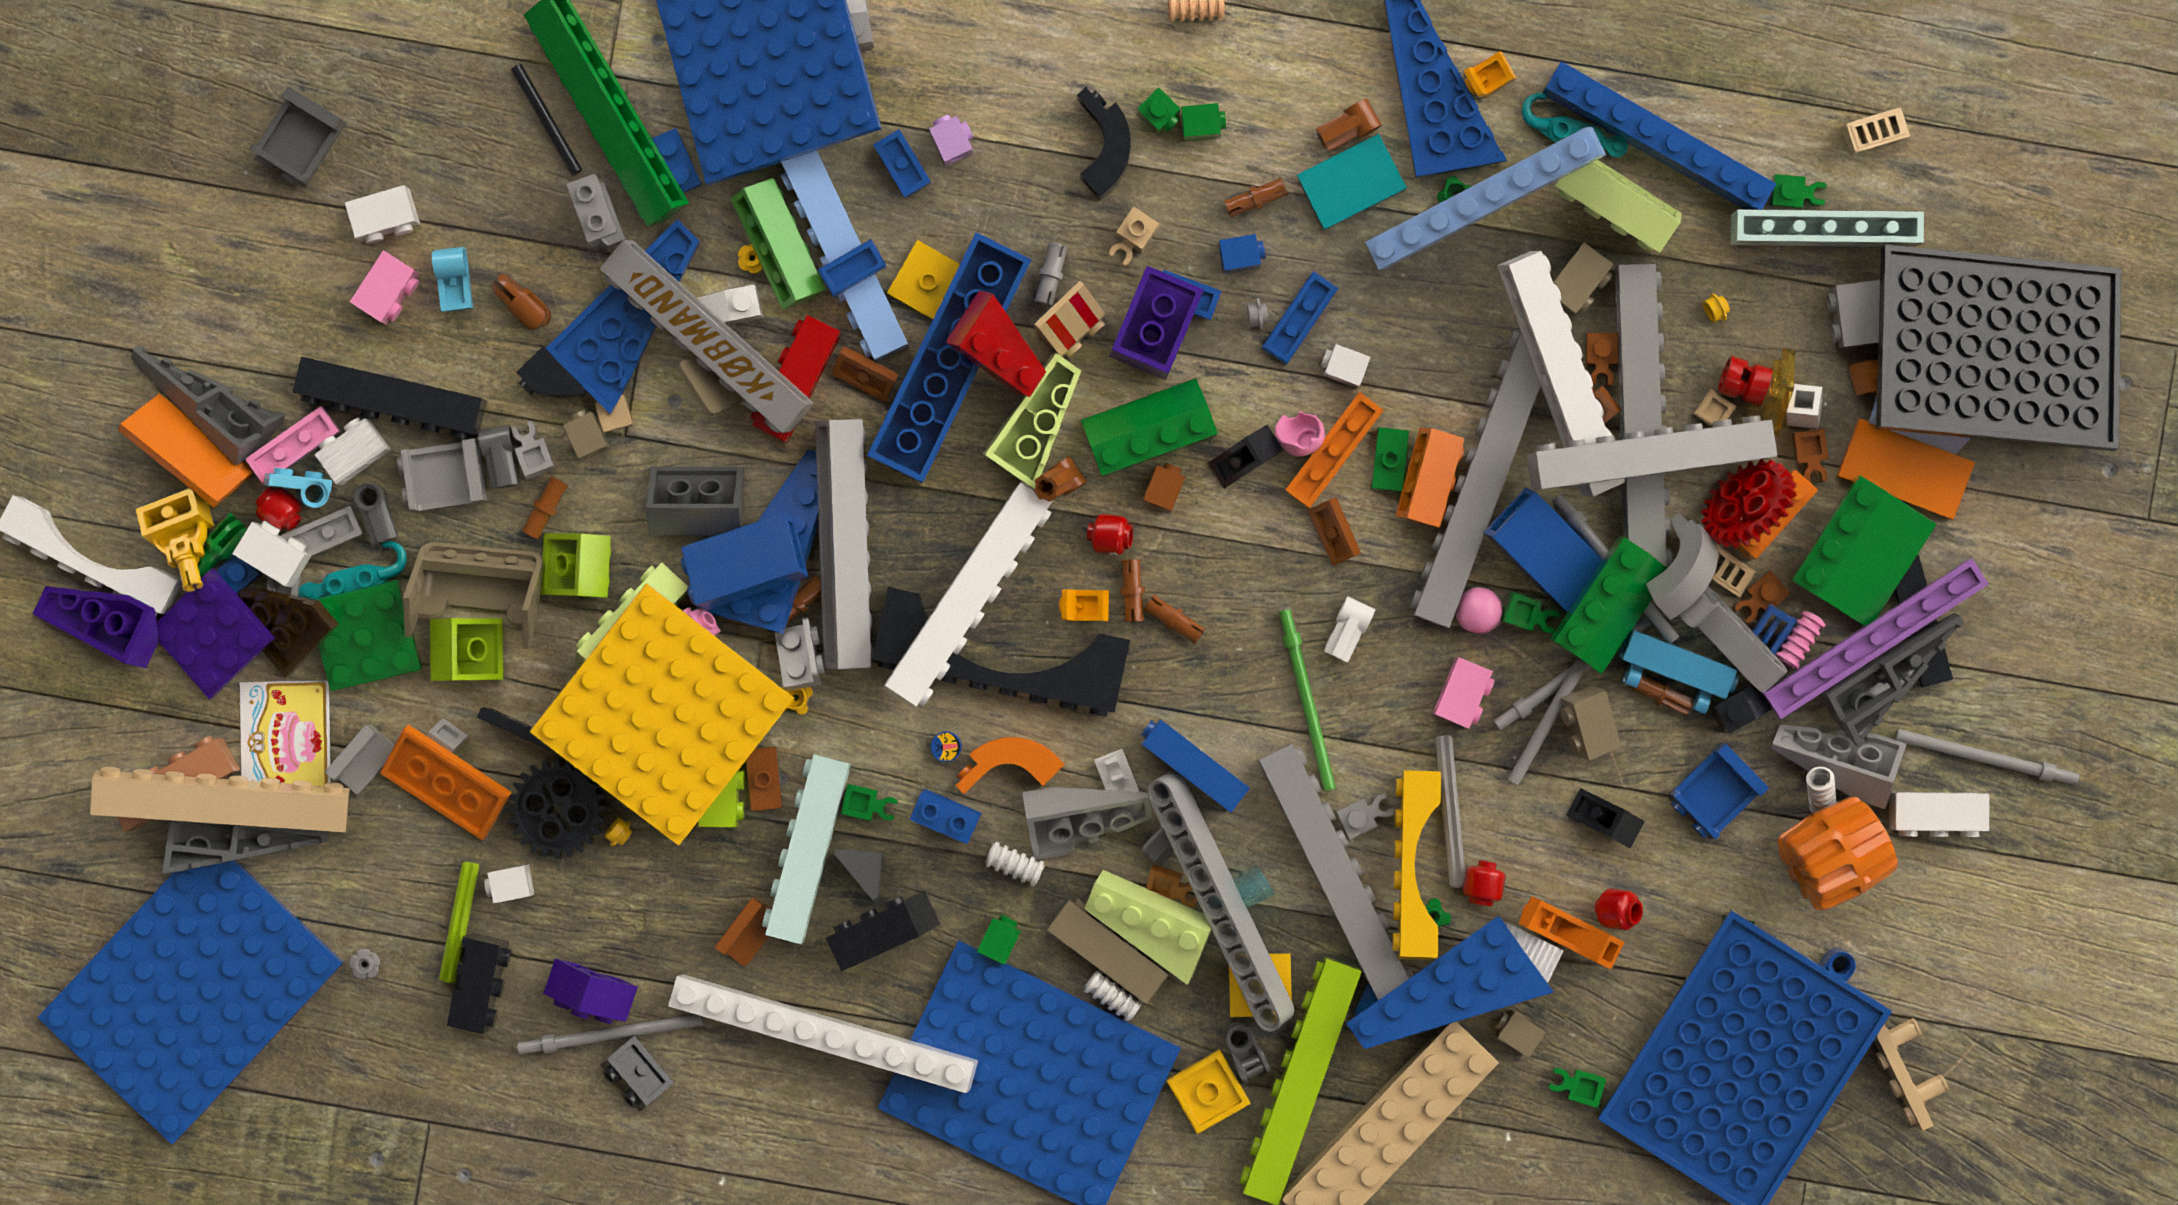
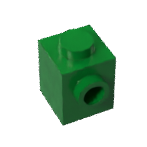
[1136,87,1181,136]

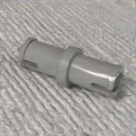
[1034,242,1068,307]

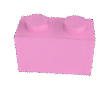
[350,250,420,325]
[1432,657,1495,729]

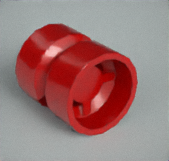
[1717,355,1773,407]

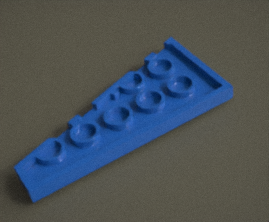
[1384,0,1507,178]
[546,219,700,414]
[696,449,819,635]
[1346,916,1554,1049]

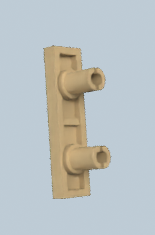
[1874,1018,1949,1131]

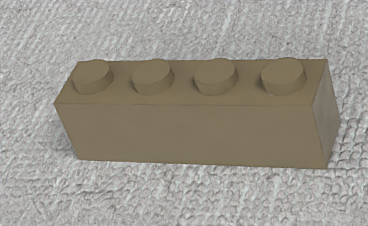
[1047,898,1169,1004]

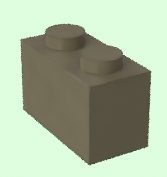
[1553,242,1614,317]
[1560,685,1621,761]

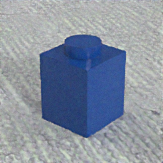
[1218,234,1266,274]

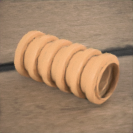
[1168,0,1225,22]

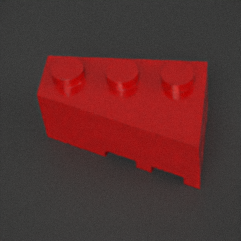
[946,290,1046,398]

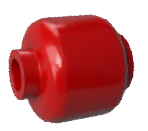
[255,487,302,532]
[1087,513,1134,556]
[1462,860,1506,907]
[1594,888,1643,931]

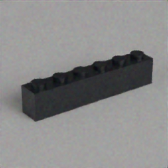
[293,356,487,440]

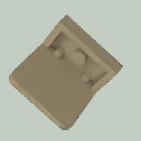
[677,331,743,416]

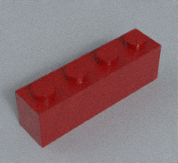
[750,315,842,444]

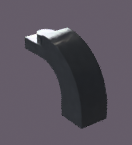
[1077,87,1131,201]

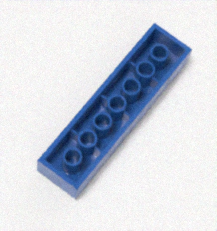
[867,232,1032,483]

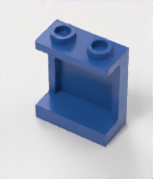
[1668,743,1769,840]
[909,789,982,844]

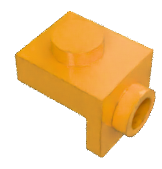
[1464,51,1517,98]
[1059,589,1109,621]

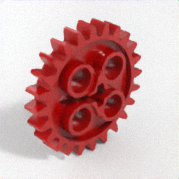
[1701,459,1797,548]

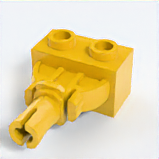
[135,488,214,592]

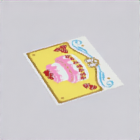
[240,680,331,786]

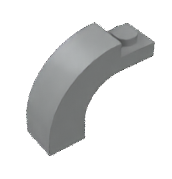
[1646,513,1718,620]

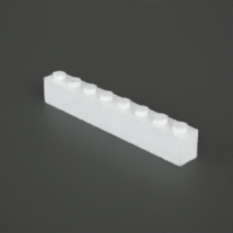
[1497,251,1625,496]
[882,481,1052,709]

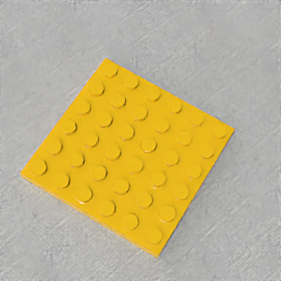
[529,583,794,846]

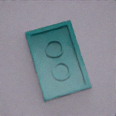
[1296,134,1407,230]

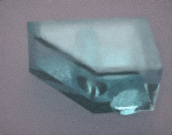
[1233,864,1275,908]

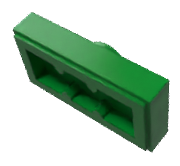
[1371,427,1409,492]

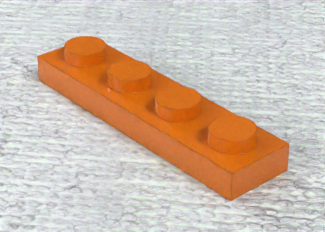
[1285,392,1384,509]

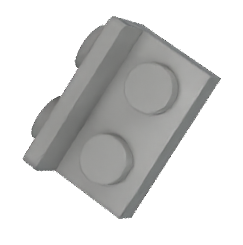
[774,618,825,691]

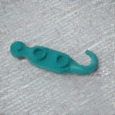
[1521,93,1628,158]
[299,541,407,599]

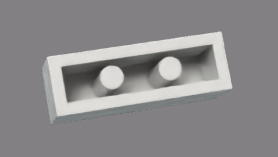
[1889,792,1989,837]

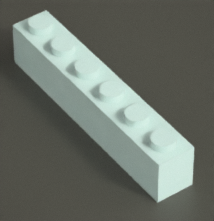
[1731,210,1924,247]
[762,754,851,944]

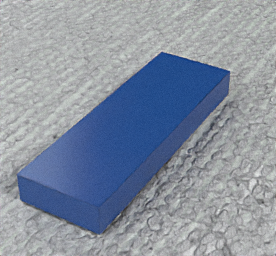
[1261,271,1339,365]

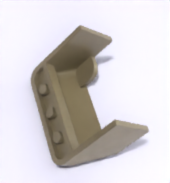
[403,542,543,649]

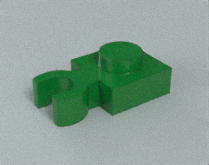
[1770,174,1827,209]
[1501,592,1560,633]
[841,783,898,821]
[1547,1067,1607,1108]

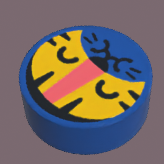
[931,731,962,762]

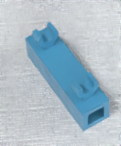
[1618,629,1738,714]

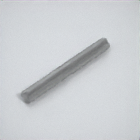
[1435,735,1465,888]

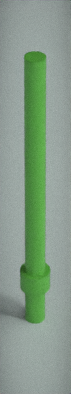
[1279,609,1336,791]

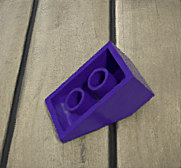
[1109,266,1204,380]

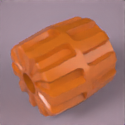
[1777,796,1898,911]

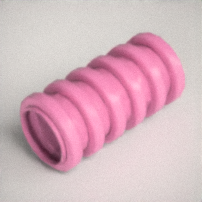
[1775,611,1826,669]

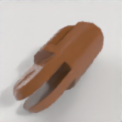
[491,274,552,329]

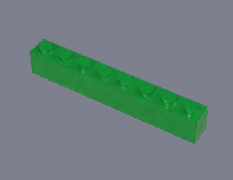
[523,0,689,227]

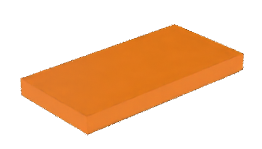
[118,393,254,508]
[1836,418,1975,520]
[380,724,512,841]

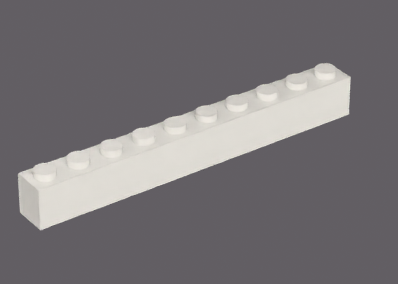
[668,974,978,1093]

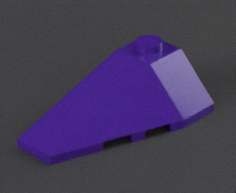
[33,586,159,668]

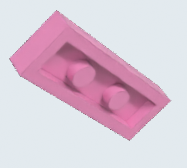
[245,406,341,484]

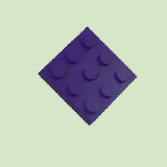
[157,569,275,699]

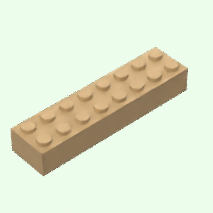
[1282,1022,1499,1205]

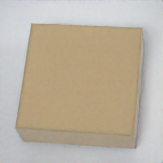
[1692,389,1737,428]
[595,394,634,433]

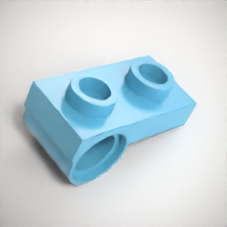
[432,247,474,313]
[264,467,332,508]

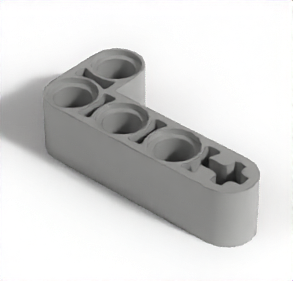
[1678,587,1787,693]

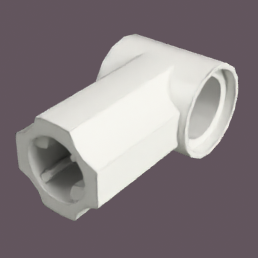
[1324,596,1375,663]

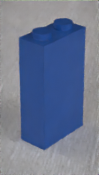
[1483,487,1603,612]
[681,513,808,611]
[1140,719,1250,813]

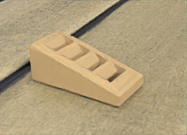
[1841,107,1910,156]
[1711,545,1756,598]

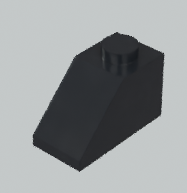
[516,347,590,397]
[1208,425,1284,489]
[1709,683,1772,733]
[1567,788,1645,849]

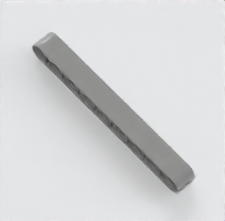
[1147,771,1294,1032]

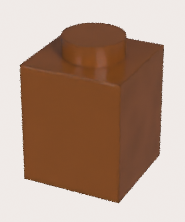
[1143,463,1185,512]

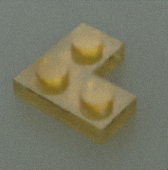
[1762,348,1795,436]

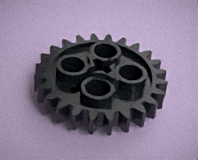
[506,758,609,859]

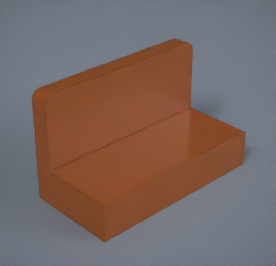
[714,895,772,966]

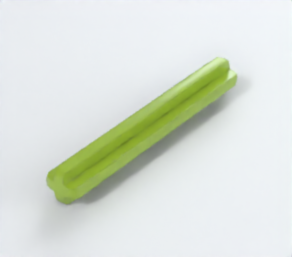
[439,861,479,983]

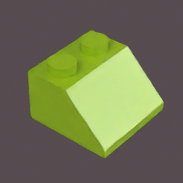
[540,533,611,598]
[430,618,504,681]

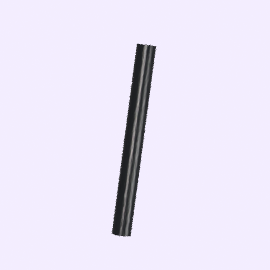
[511,64,583,176]

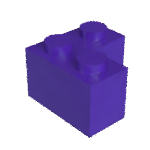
[543,958,638,1024]

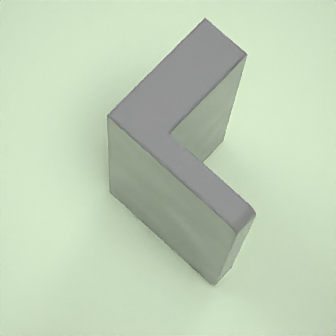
[325,725,395,794]

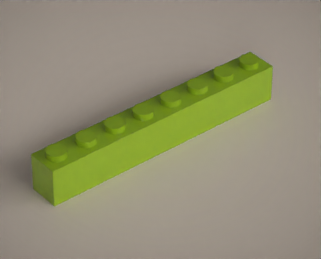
[1239,956,1362,1205]

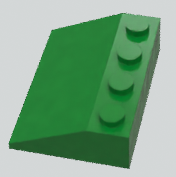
[1790,475,1937,626]

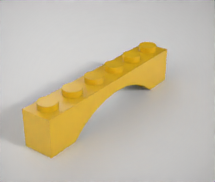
[1392,770,1441,961]

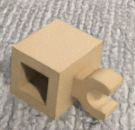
[1109,206,1159,267]

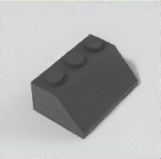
[646,466,744,536]

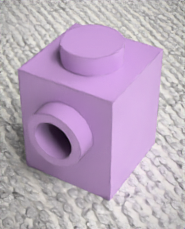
[929,115,974,166]

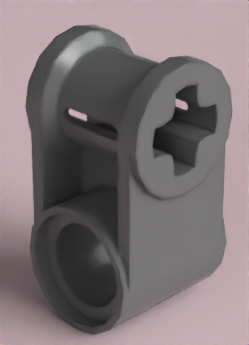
[1224,1022,1272,1084]

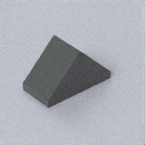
[834,848,884,901]

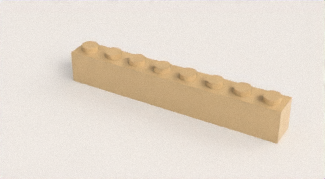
[90,767,350,832]

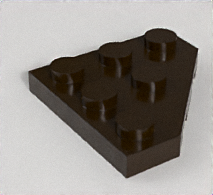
[237,586,339,678]

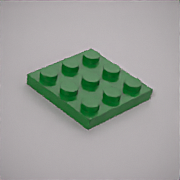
[314,579,422,691]

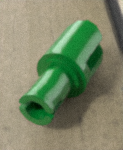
[197,512,248,578]

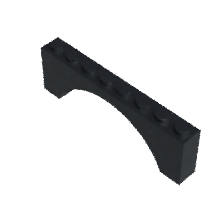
[872,587,1130,717]

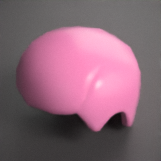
[1275,411,1325,457]
[1455,587,1503,634]

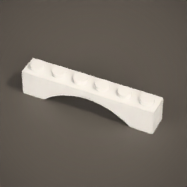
[0,495,183,616]

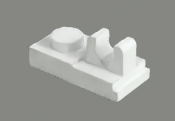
[1094,749,1139,792]

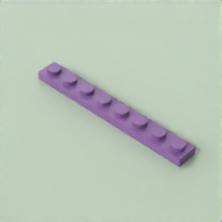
[1762,558,1988,719]

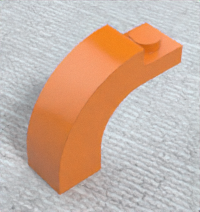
[955,737,1065,794]
[1518,896,1625,969]

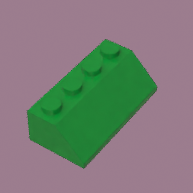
[1081,378,1218,478]
[1549,537,1667,674]

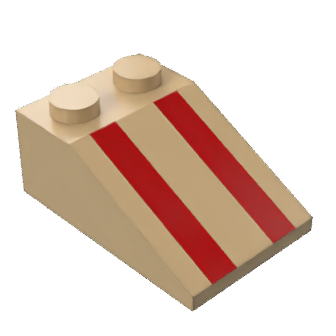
[1035,281,1106,358]

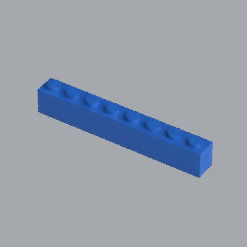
[1542,61,1776,210]

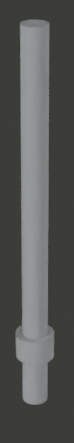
[1552,493,1680,644]
[1494,615,1651,731]
[1508,659,1587,785]
[1895,729,2079,786]
[518,1014,704,1055]

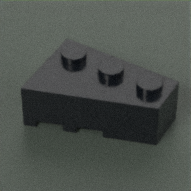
[826,890,940,972]
[447,933,512,1034]

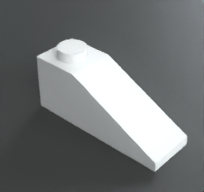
[673,284,764,337]

